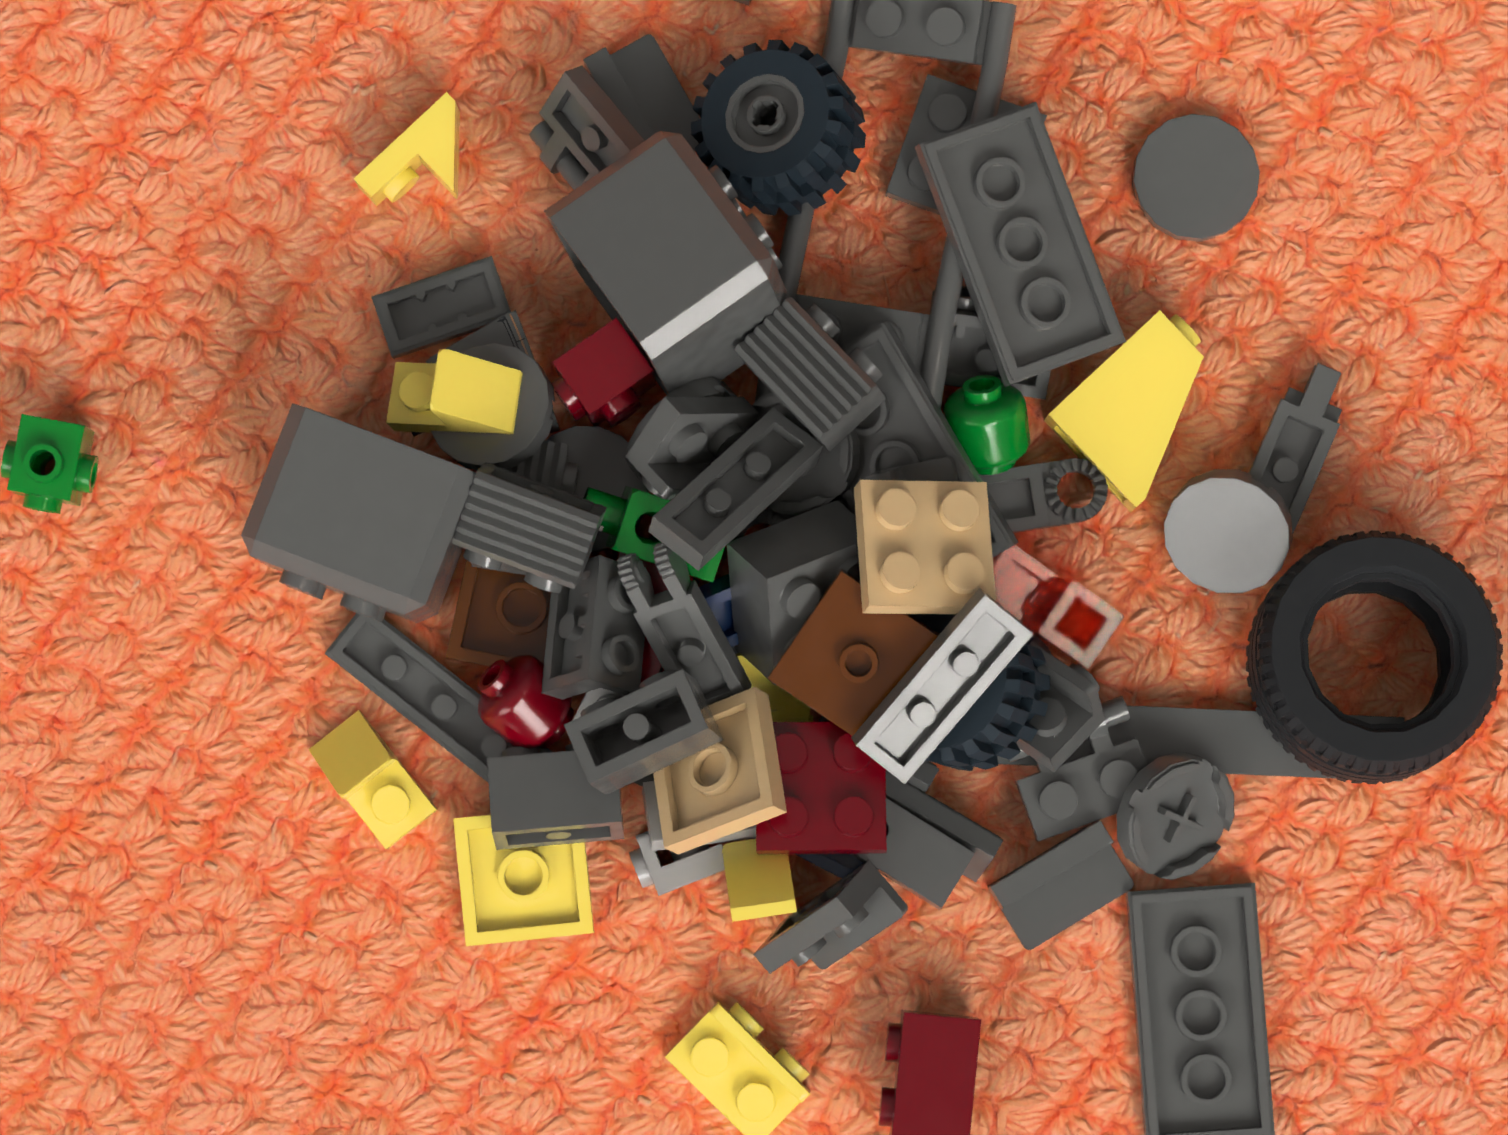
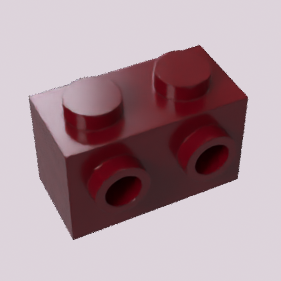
[551,318,657,428]
[879,1010,981,1135]

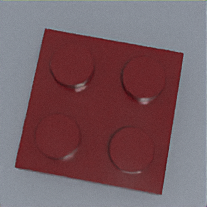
[756,722,887,854]

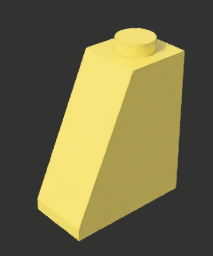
[1044,310,1204,512]

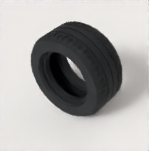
[1246,530,1503,784]

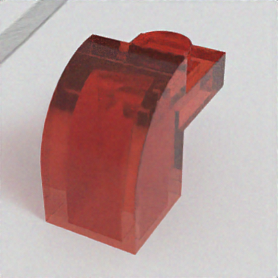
[993,545,1125,669]

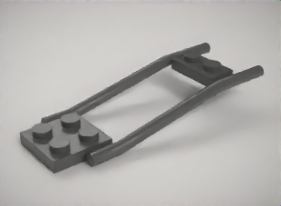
[754,0,1017,409]

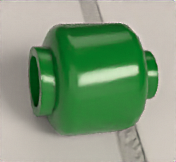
[943,375,1030,475]

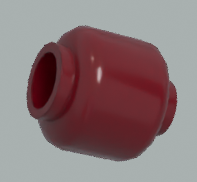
[478,655,574,749]

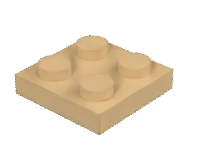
[854,480,996,614]
[653,687,787,854]

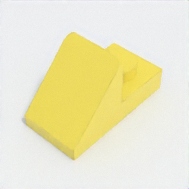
[354,92,460,206]
[386,349,522,434]
[308,710,438,849]
[722,839,797,922]

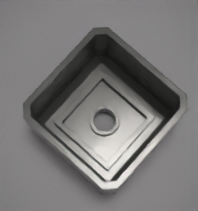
[544,131,789,396]
[241,403,476,623]

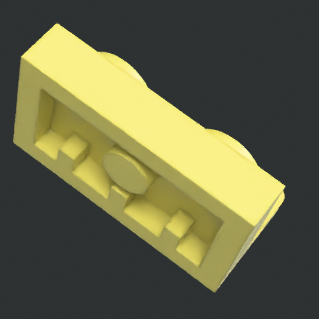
[665,1001,810,1135]

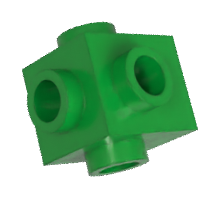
[1,414,98,514]

